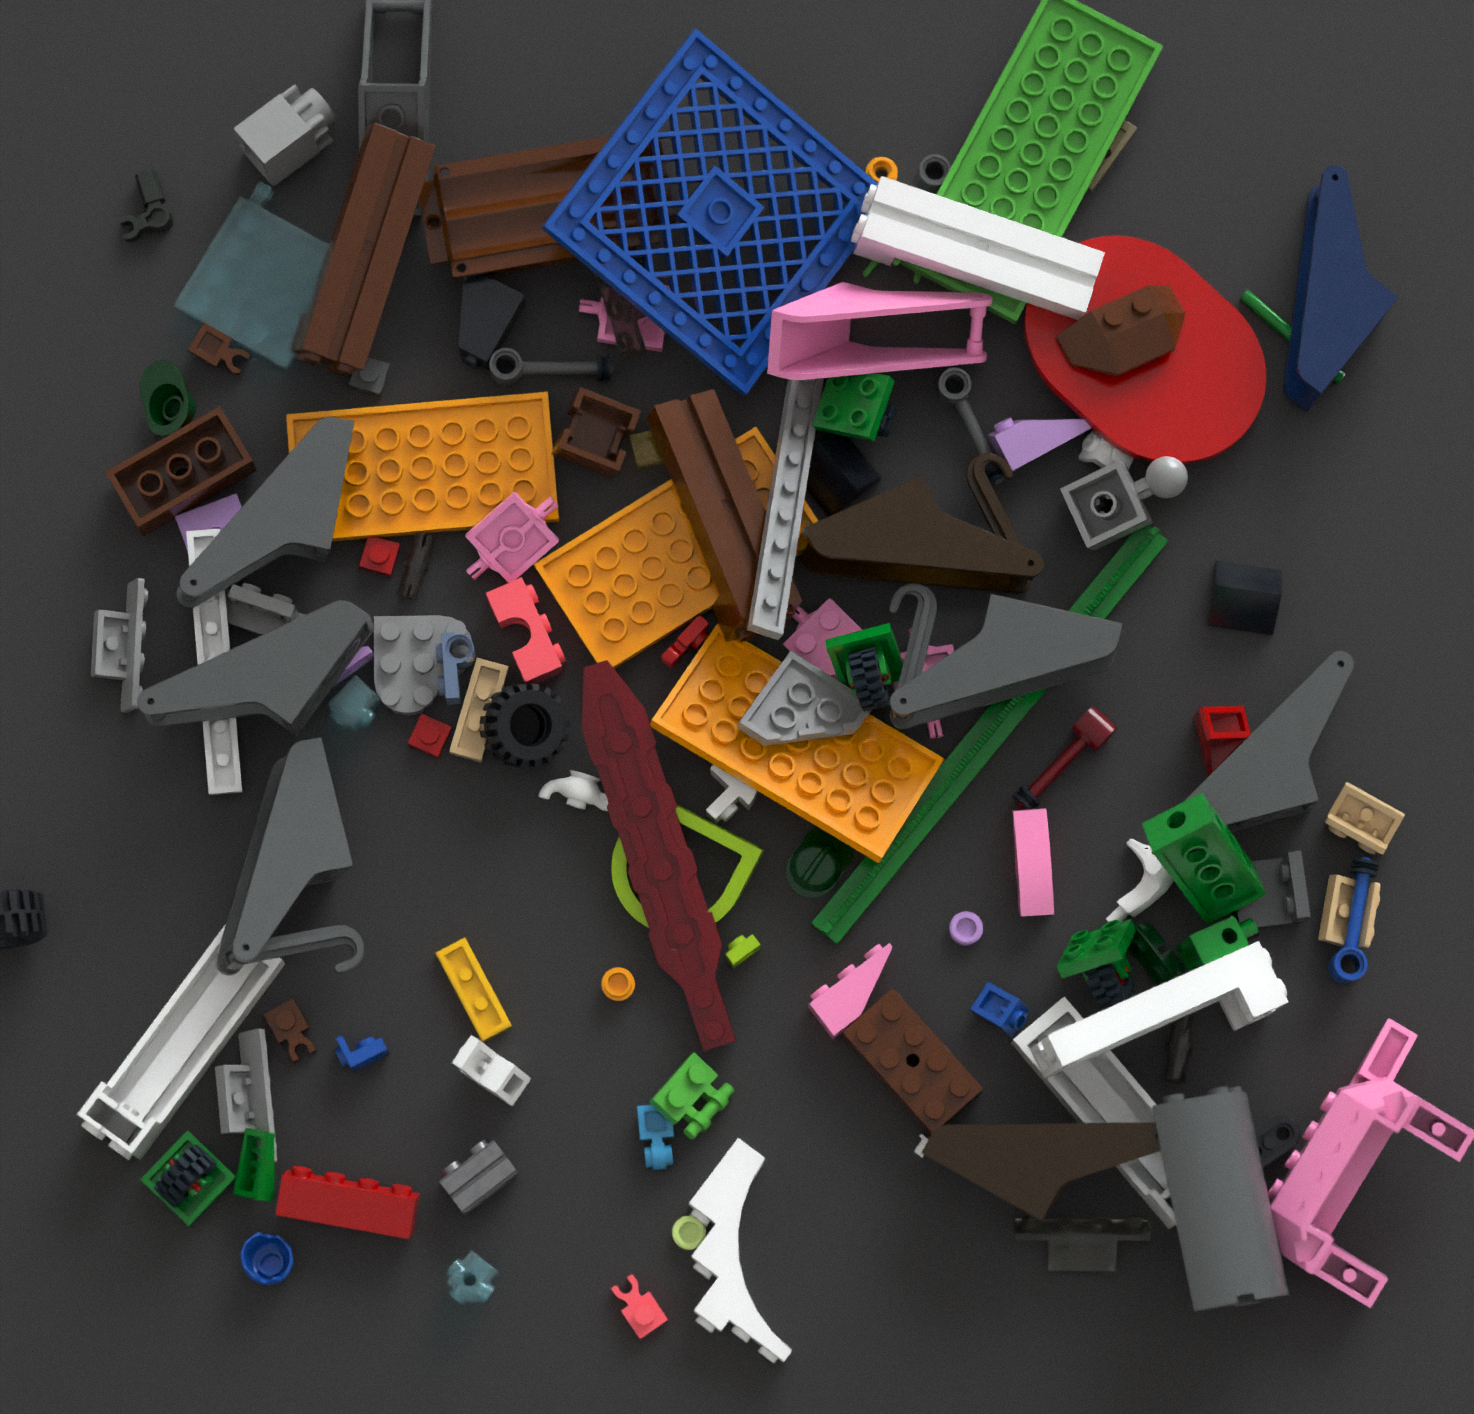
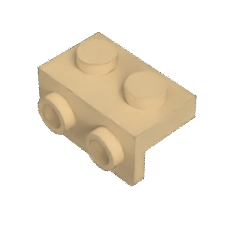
[1325,782,1405,855]
[1318,874,1381,949]

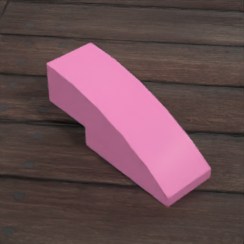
[1013,808,1054,917]
[1348,1018,1418,1086]

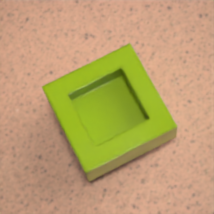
[725,934,761,969]

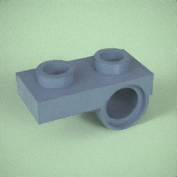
[436,632,476,705]

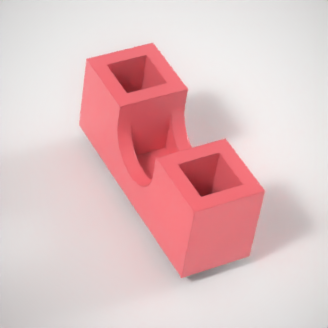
[486,577,566,684]

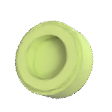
[672,1215,706,1250]

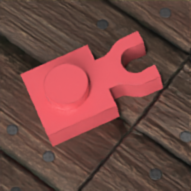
[611,1274,668,1339]

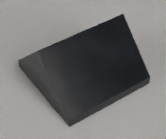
[806,433,881,517]
[1207,561,1282,635]

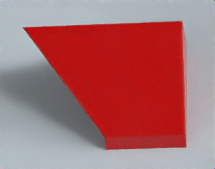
[1193,706,1251,777]

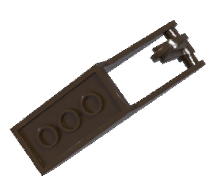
[796,453,1044,594]

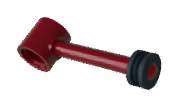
[1012,705,1118,810]

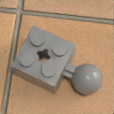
[1060,456,1188,551]

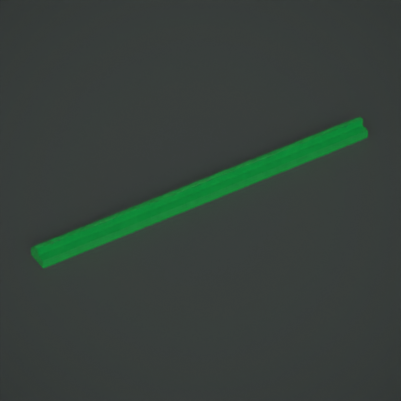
[811,525,1169,946]

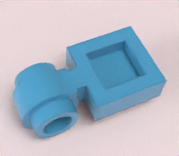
[637,1105,674,1170]

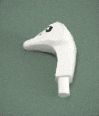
[1106,838,1174,922]

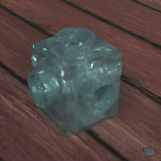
[446,1250,500,1306]

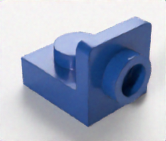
[970,982,1029,1038]
[334,1036,390,1072]

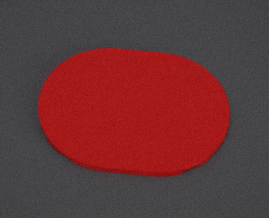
[1023,236,1266,465]

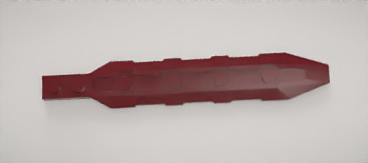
[582,660,736,1051]

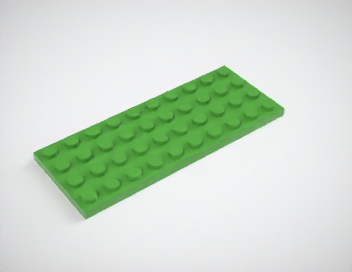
[900,0,1163,324]

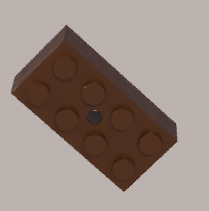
[105,406,257,536]
[841,988,983,1136]

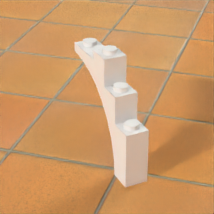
[689,1138,792,1363]

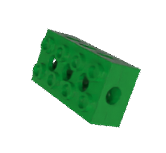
[1142,793,1266,925]

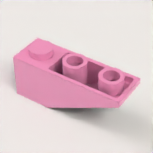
[809,943,892,1039]

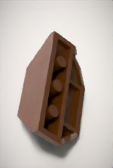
[1056,285,1185,376]

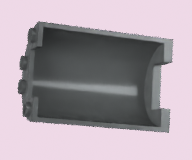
[1152,1086,1289,1311]

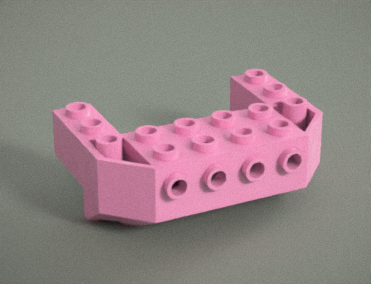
[1268,1077,1474,1308]

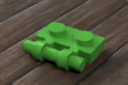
[649,1052,735,1140]

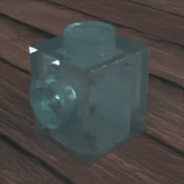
[328,675,382,732]

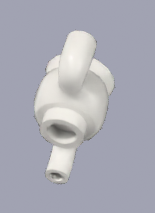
[538,770,609,811]

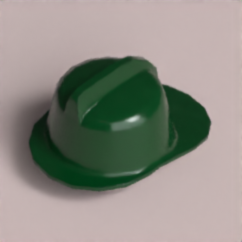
[139,360,196,437]
[786,826,854,898]

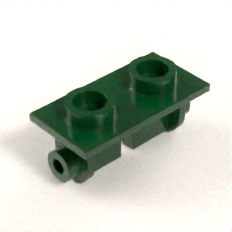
[1128,921,1186,986]

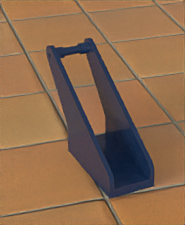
[1283,165,1399,413]

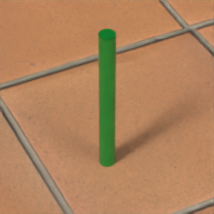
[1240,290,1346,384]

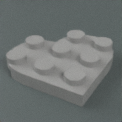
[374,615,472,716]

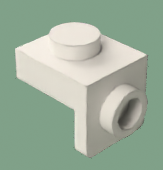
[1079,431,1134,469]

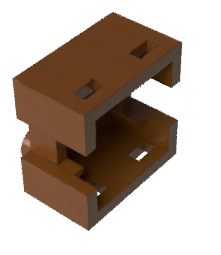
[551,387,641,478]

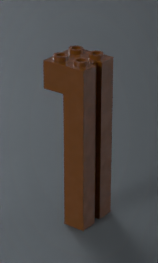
[289,123,436,376]
[647,389,802,642]

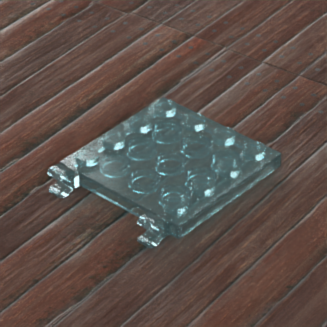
[174,181,329,371]

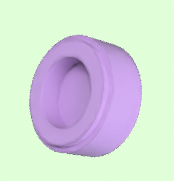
[949,911,983,946]

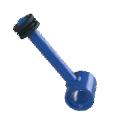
[1328,857,1379,984]

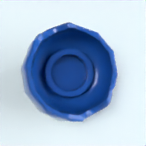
[240,1232,294,1285]

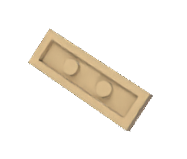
[449,658,509,763]

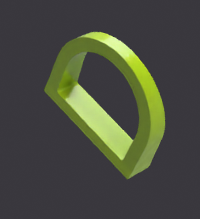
[611,804,765,928]

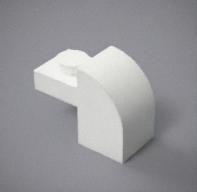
[706,765,757,824]
[452,1035,531,1106]

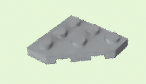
[737,651,872,746]

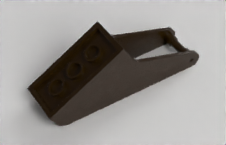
[922,1122,1161,1221]

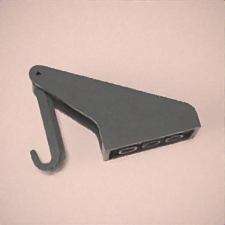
[889,583,1123,729]
[216,737,364,975]

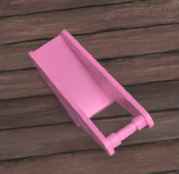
[767,282,993,380]

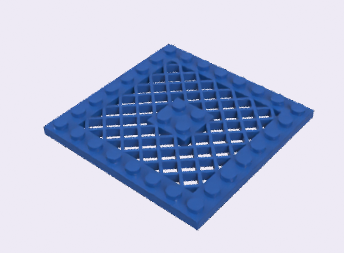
[541,28,877,396]

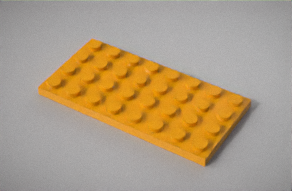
[286,392,559,542]
[533,427,818,669]
[650,624,944,863]

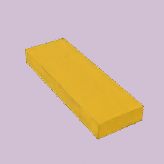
[435,937,512,1042]

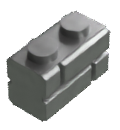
[439,1140,519,1215]

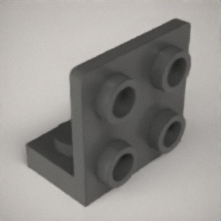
[1236,851,1311,928]

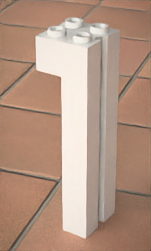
[851,176,1105,320]
[77,924,285,1160]
[1030,941,1288,1079]
[1011,997,1176,1229]

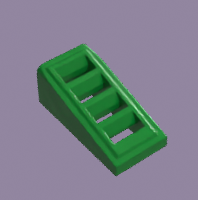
[233,1128,275,1202]

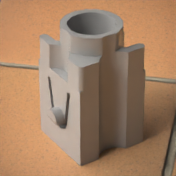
[233,84,337,187]

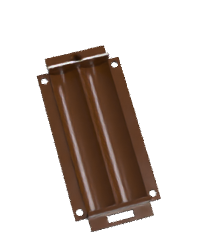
[419,135,676,279]

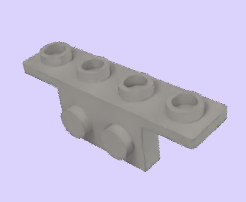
[91,578,148,713]
[225,583,305,635]
[215,1028,277,1163]

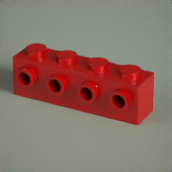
[275,1166,420,1239]

